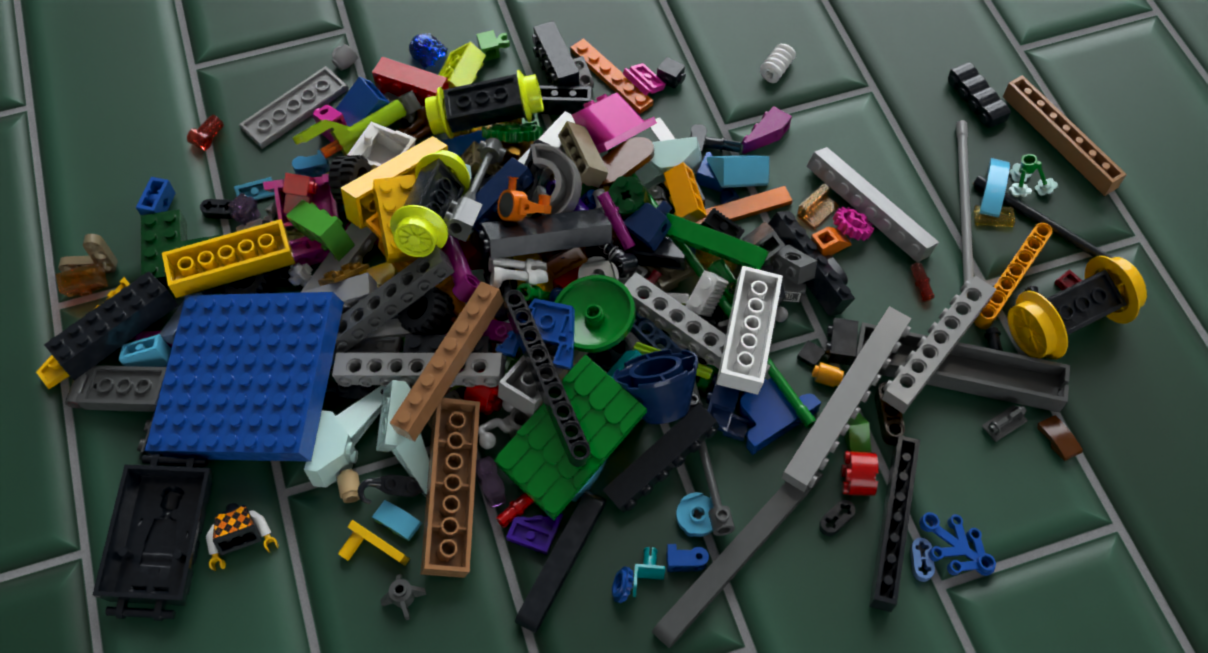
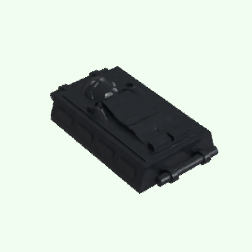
[93,453,213,621]

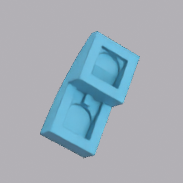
[372,500,422,541]

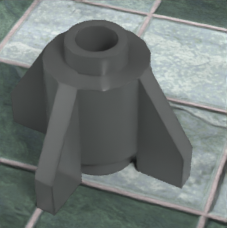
[380,574,427,620]

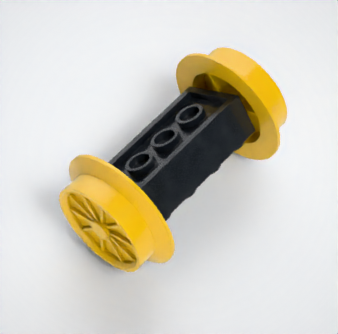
[1007,256,1147,360]

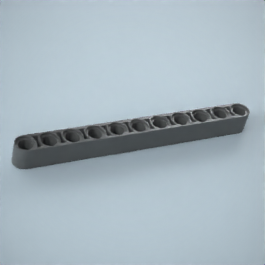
[652,470,823,648]

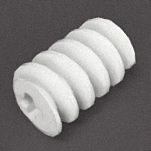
[760,44,796,83]

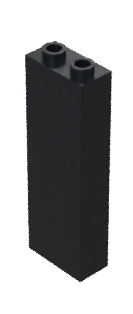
[479,208,612,259]

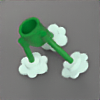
[1009,154,1058,197]

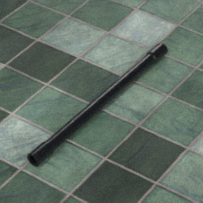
[973,175,1113,258]

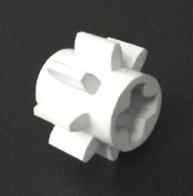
[288,263,313,287]

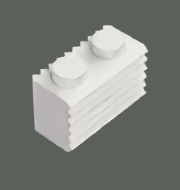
[686,270,729,317]

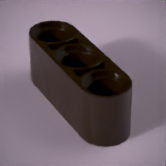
[875,382,905,445]

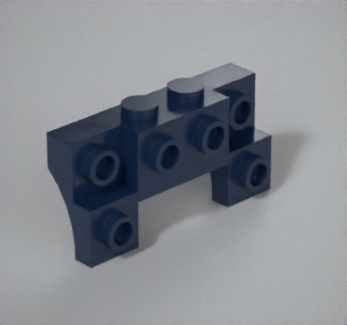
[706,373,749,441]

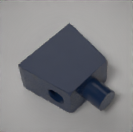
[623,201,672,251]

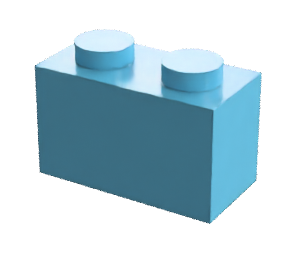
[118,334,171,367]

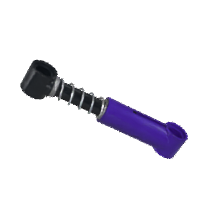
[546,180,638,276]

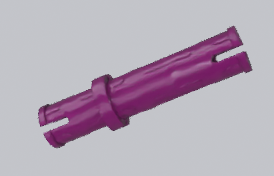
[597,191,636,251]

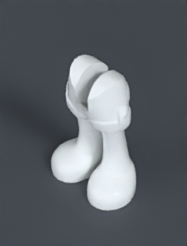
[488,256,548,288]

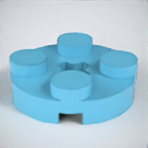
[676,492,714,537]

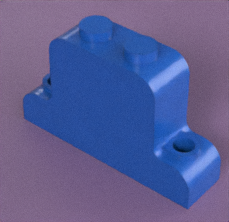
[738,378,821,455]

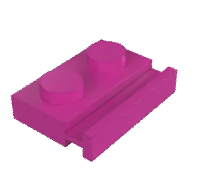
[623,63,666,96]

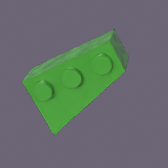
[286,200,355,261]

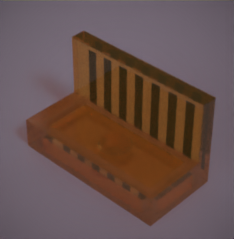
[797,183,839,229]

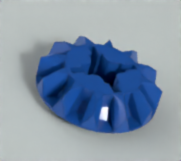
[612,566,634,603]

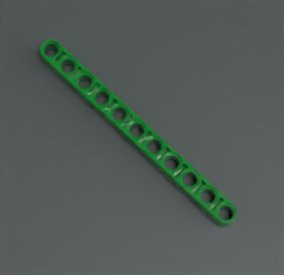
[580,184,769,270]

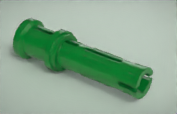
[517,283,550,303]

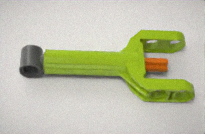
[292,90,421,174]

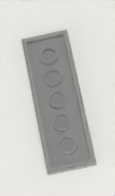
[239,66,349,149]

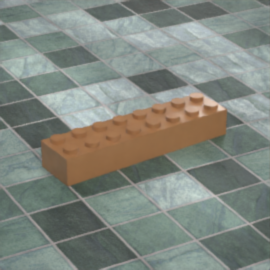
[420,398,480,578]

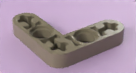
[58,234,118,274]

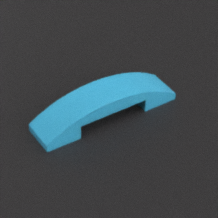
[979,158,1010,218]

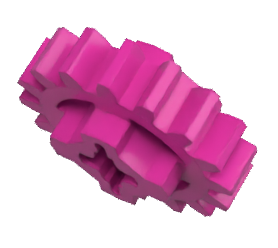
[832,207,874,241]

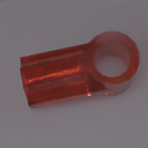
[187,115,224,150]

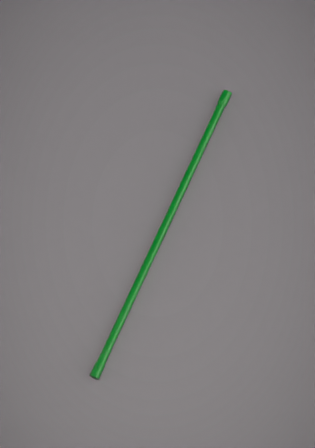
[607,146,816,429]

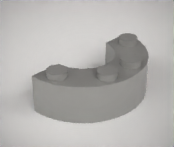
[531,143,582,215]

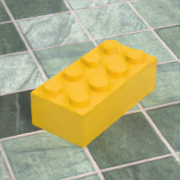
[373,175,419,264]

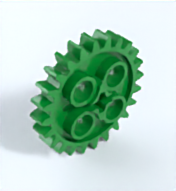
[482,122,543,143]

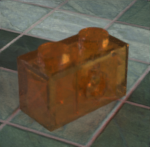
[55,263,108,297]

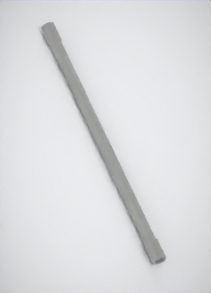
[956,120,974,301]

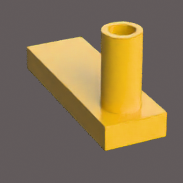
[338,520,410,566]

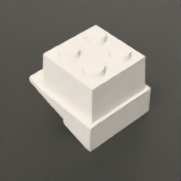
[347,121,416,170]

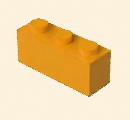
[664,162,707,223]

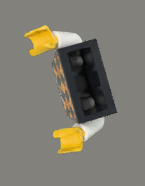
[206,503,279,571]

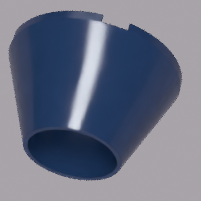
[613,349,699,424]

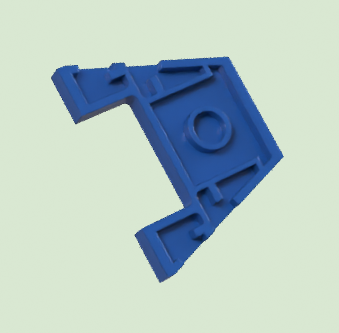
[495,298,575,370]

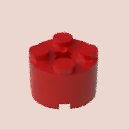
[464,369,503,415]
[841,451,878,496]

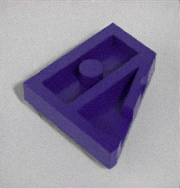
[506,514,563,555]

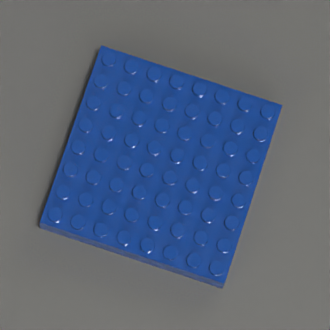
[145,292,344,462]

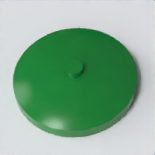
[555,275,636,353]

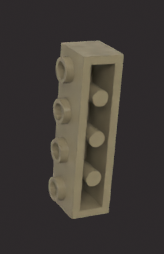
[558,121,609,188]

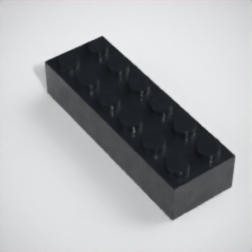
[44,271,179,380]

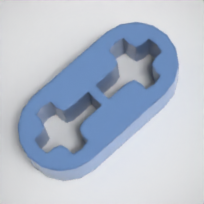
[910,538,935,582]

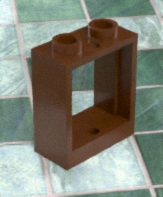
[541,247,588,281]

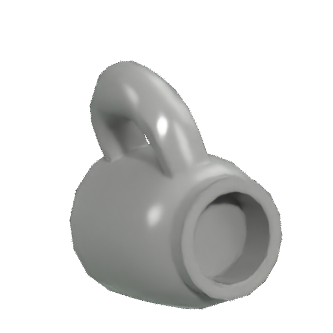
[332,44,358,71]

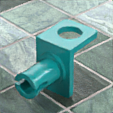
[633,547,665,597]

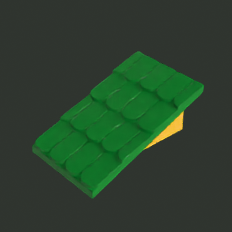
[494,355,647,521]

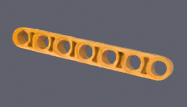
[974,223,1052,329]

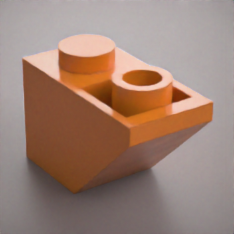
[811,227,852,256]

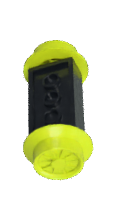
[425,70,544,139]
[390,150,470,257]

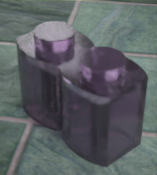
[476,456,506,508]

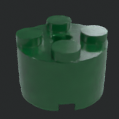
[608,176,652,221]

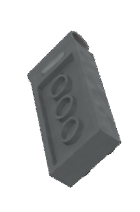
[65,366,167,412]

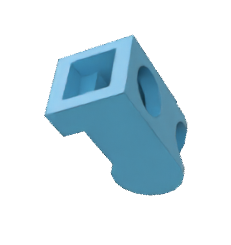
[292,150,330,177]

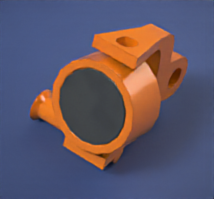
[497,177,552,222]

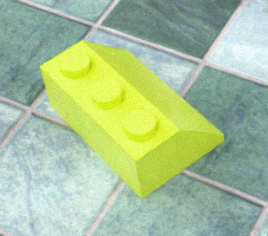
[438,42,486,88]

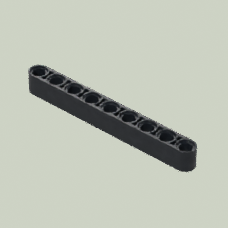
[504,290,590,467]

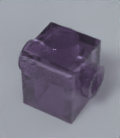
[228,193,261,226]

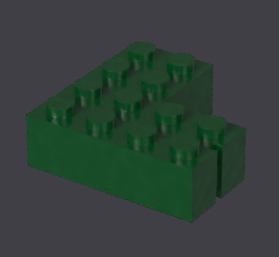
[141,209,221,289]

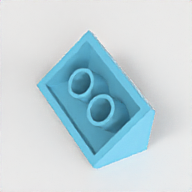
[707,155,769,188]

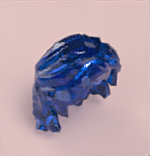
[409,33,448,69]

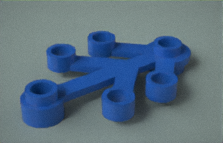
[919,512,996,576]

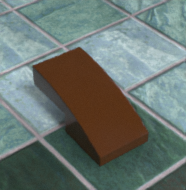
[1037,415,1083,461]

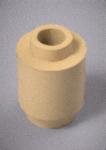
[336,469,360,503]

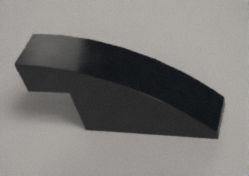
[625,232,685,271]

